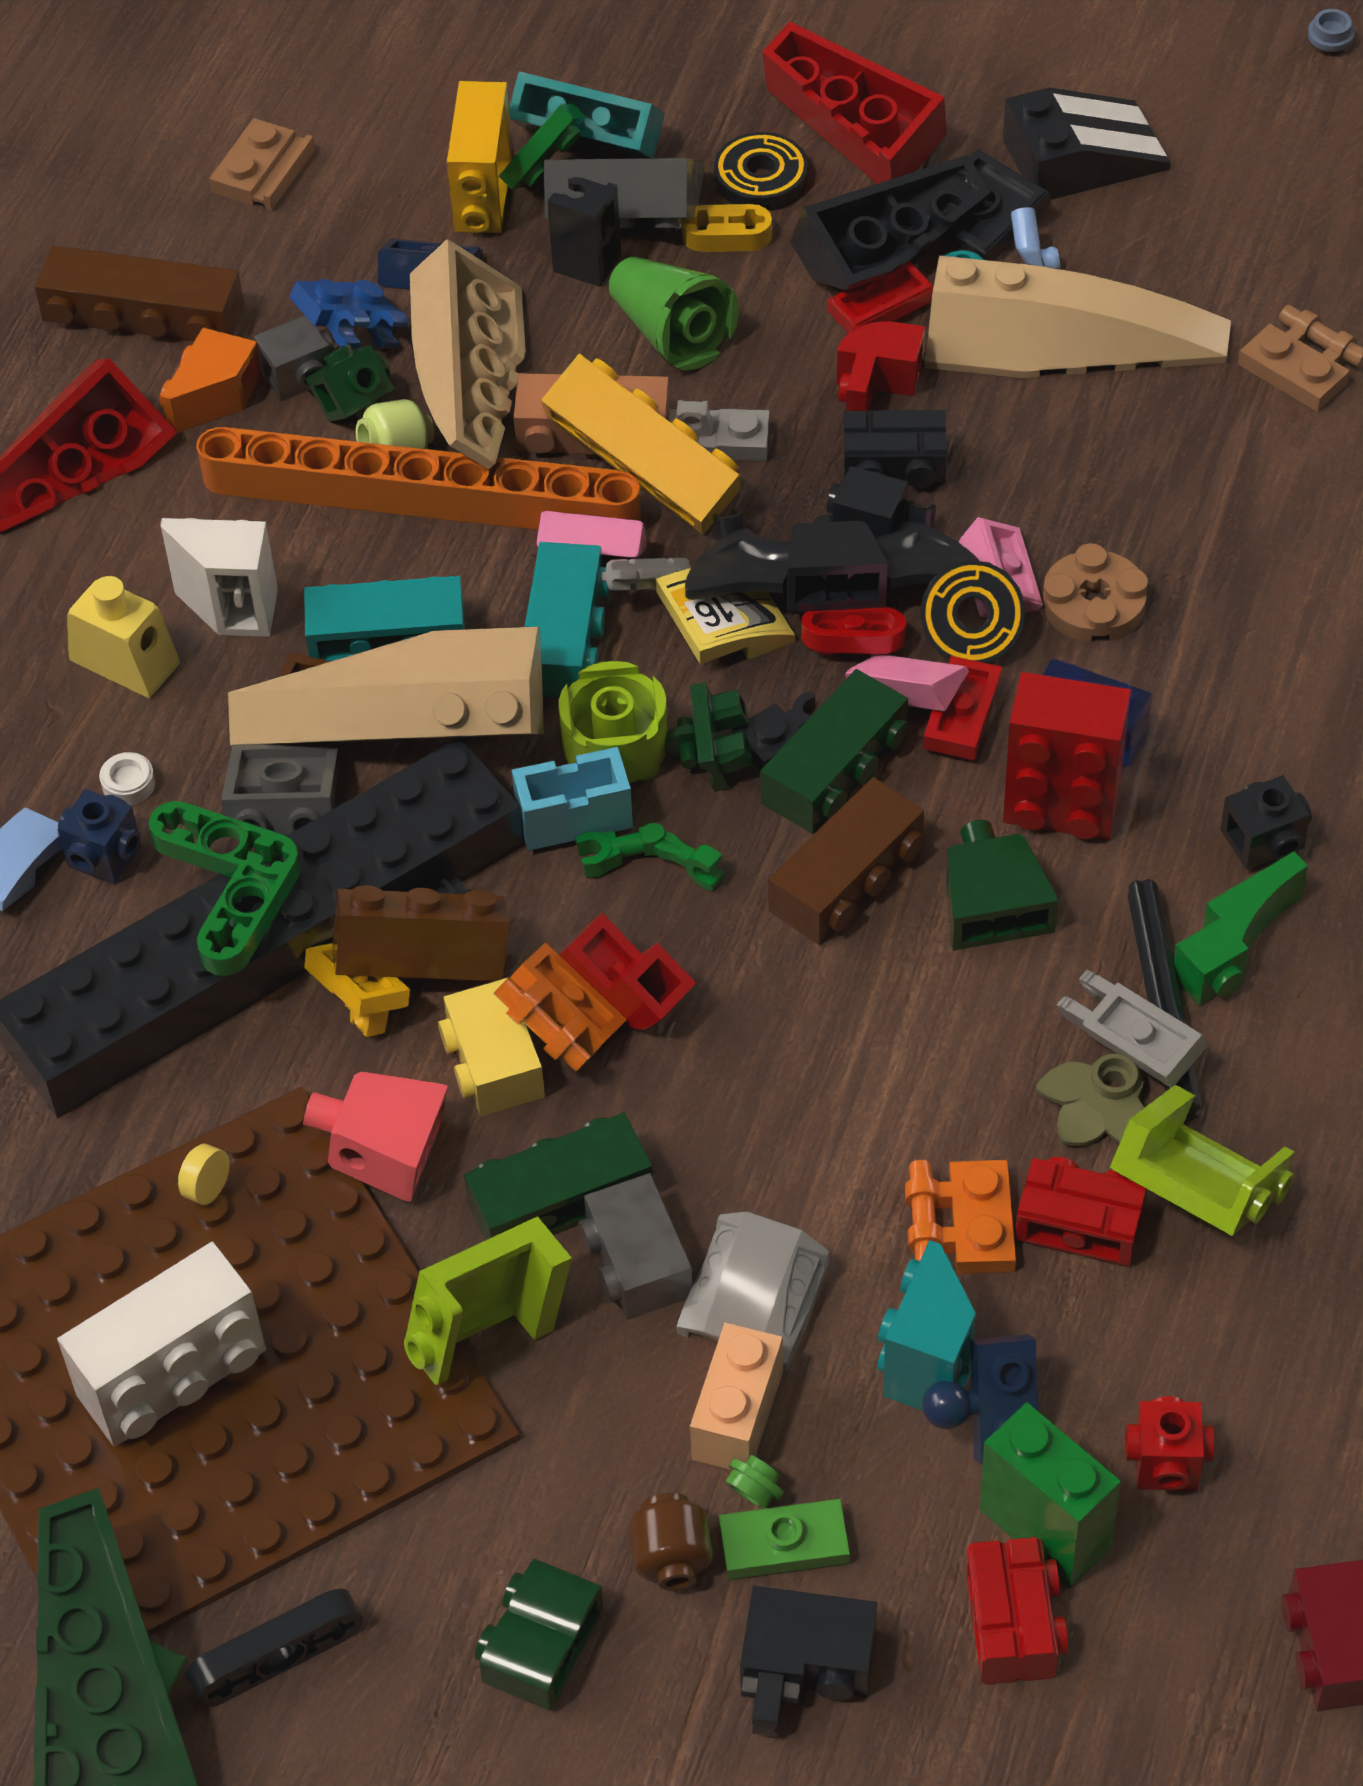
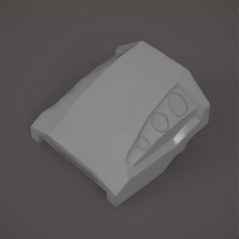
[676,1211,830,1372]

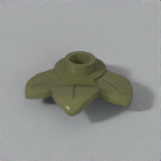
[1036,1054,1144,1146]

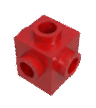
[1125,1396,1214,1491]

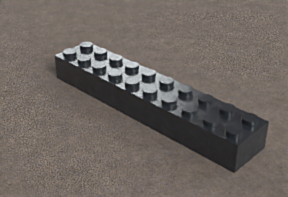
[0,737,524,1119]

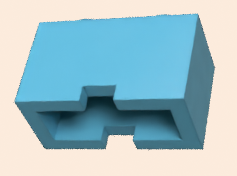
[512,747,633,851]

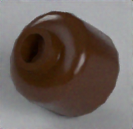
[629,1493,713,1591]

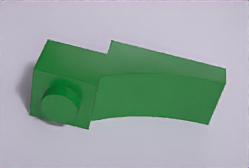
[1174,851,1308,1006]

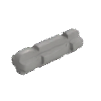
[602,558,691,591]

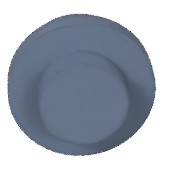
[1308,9,1355,52]

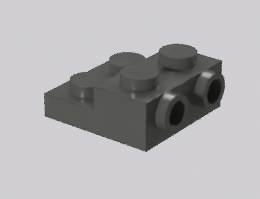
[221,742,340,836]

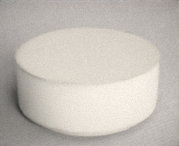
[99,752,155,806]

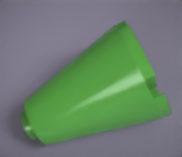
[609,257,739,371]

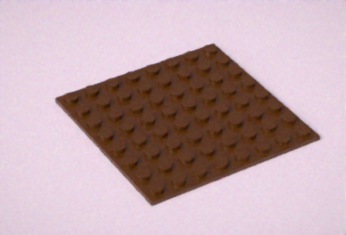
[0,1086,520,1636]

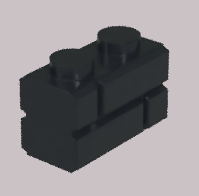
[844,410,947,488]

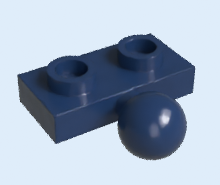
[922,1334,1038,1465]

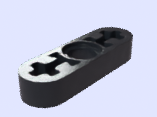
[186,1589,363,1706]

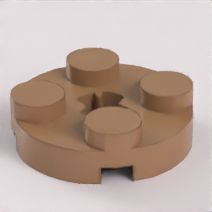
[1043,543,1148,642]

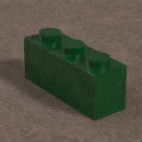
[760,669,910,834]
[464,1112,653,1240]

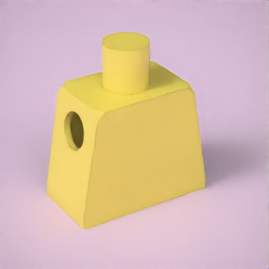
[67,576,180,699]

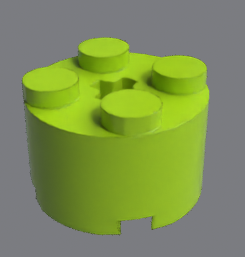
[559,661,668,783]

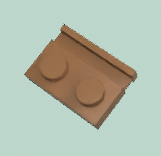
[209,118,315,211]

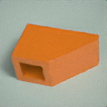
[159,328,263,433]

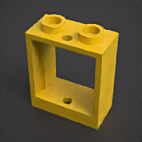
[447,81,513,233]

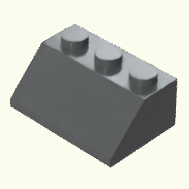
[544,158,704,228]

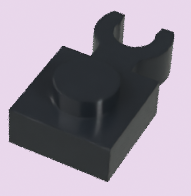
[733,692,815,771]

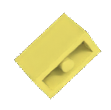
[438,978,545,1117]

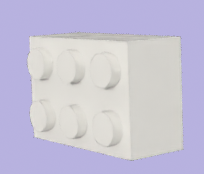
[57,1241,266,1448]

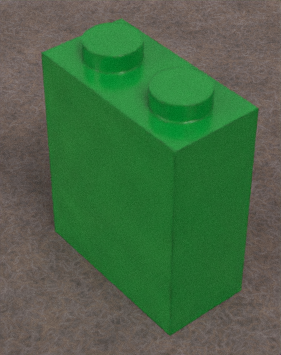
[979,1402,1121,1588]

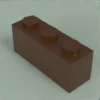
[768,777,925,945]
[332,885,509,981]

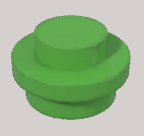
[725,1455,784,1509]

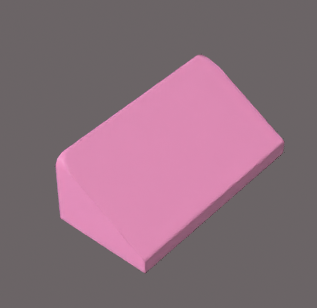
[537,511,648,558]
[959,517,1043,618]
[845,654,969,711]

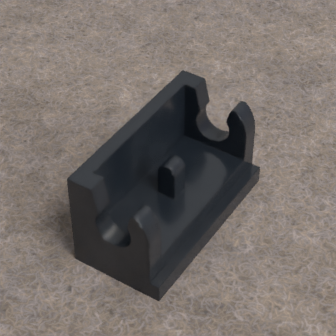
[547,177,621,287]

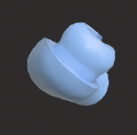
[1011,207,1061,269]

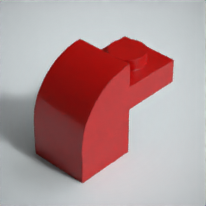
[837,321,925,411]
[559,913,696,1030]

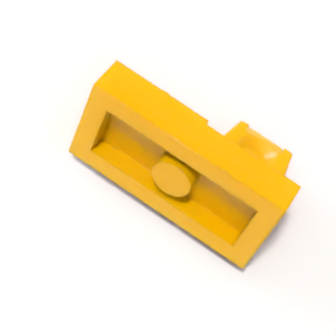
[304,943,410,1037]

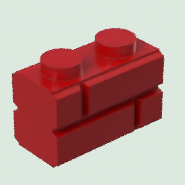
[1015,1157,1147,1266]
[965,1537,1068,1685]

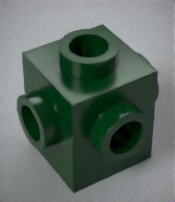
[305,343,394,422]

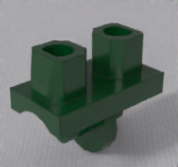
[665,682,754,792]

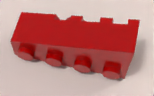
[762,21,947,184]

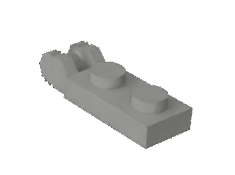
[1056,970,1208,1088]

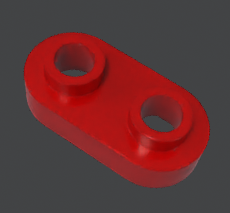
[801,607,907,656]

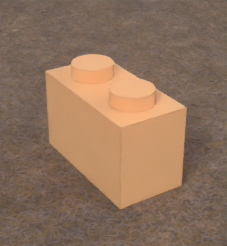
[690,1322,783,1470]

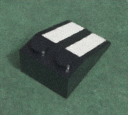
[1003,87,1171,200]

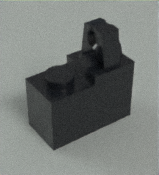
[740,1585,878,1737]

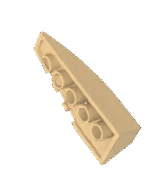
[410,239,526,469]
[925,256,1231,378]
[228,627,544,745]

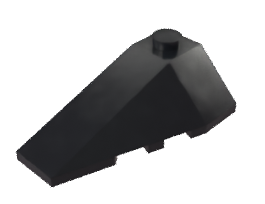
[790,155,991,290]

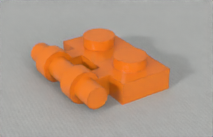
[493,942,627,1072]
[904,1160,1016,1274]

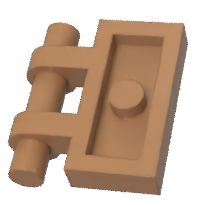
[1238,304,1363,412]

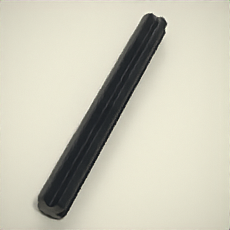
[1127,879,1202,1120]

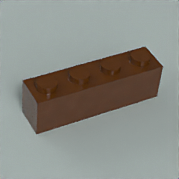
[34,245,244,342]

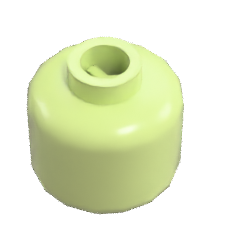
[355,399,434,449]

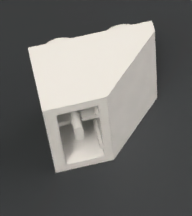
[161,518,278,637]

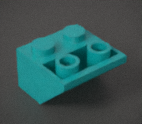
[877,1240,976,1411]

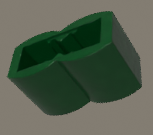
[475,1559,603,1711]

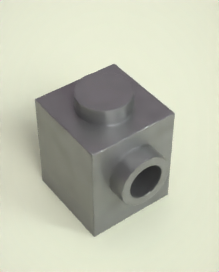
[254,315,335,401]

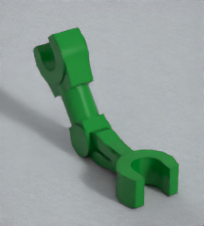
[575,823,725,891]

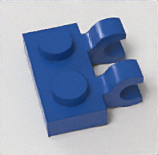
[289,279,409,348]

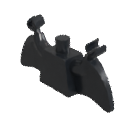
[685,501,979,612]

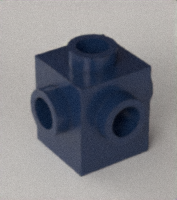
[58,789,142,885]

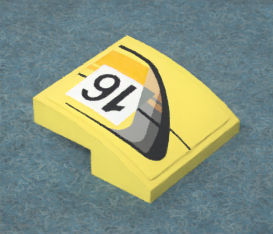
[656,568,795,665]

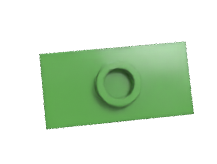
[719,1499,850,1580]

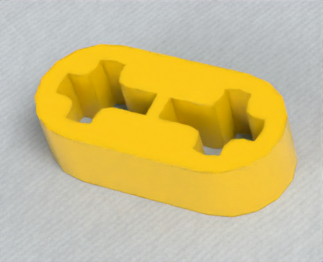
[681,204,772,252]

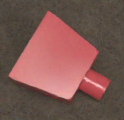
[303,1072,448,1202]

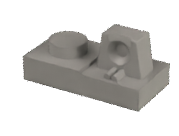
[669,400,770,461]

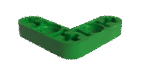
[149,801,301,976]

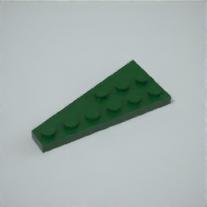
[33,1488,198,1786]

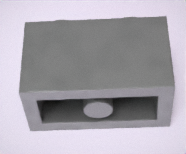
[579,1173,693,1320]

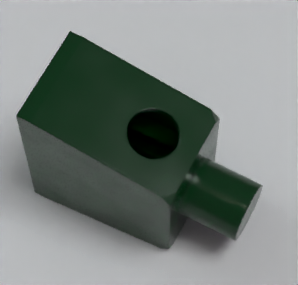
[946,820,1058,951]

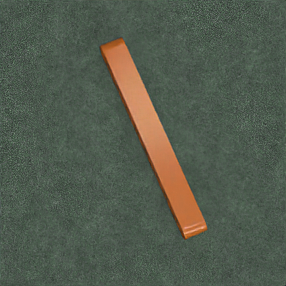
[196,427,642,530]

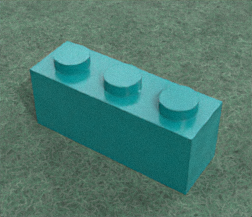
[509,71,665,159]
[525,542,610,698]
[304,576,465,661]

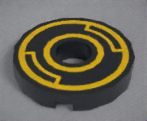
[714,132,808,209]
[920,560,1026,663]

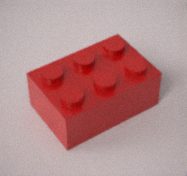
[1003,672,1131,841]

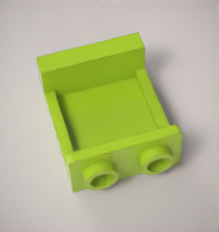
[1110,1085,1295,1236]
[404,1216,572,1385]

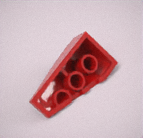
[0,358,177,532]

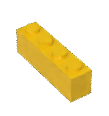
[541,354,741,535]

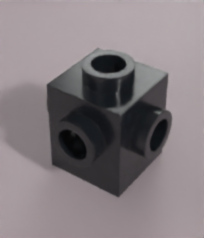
[1220,775,1312,870]

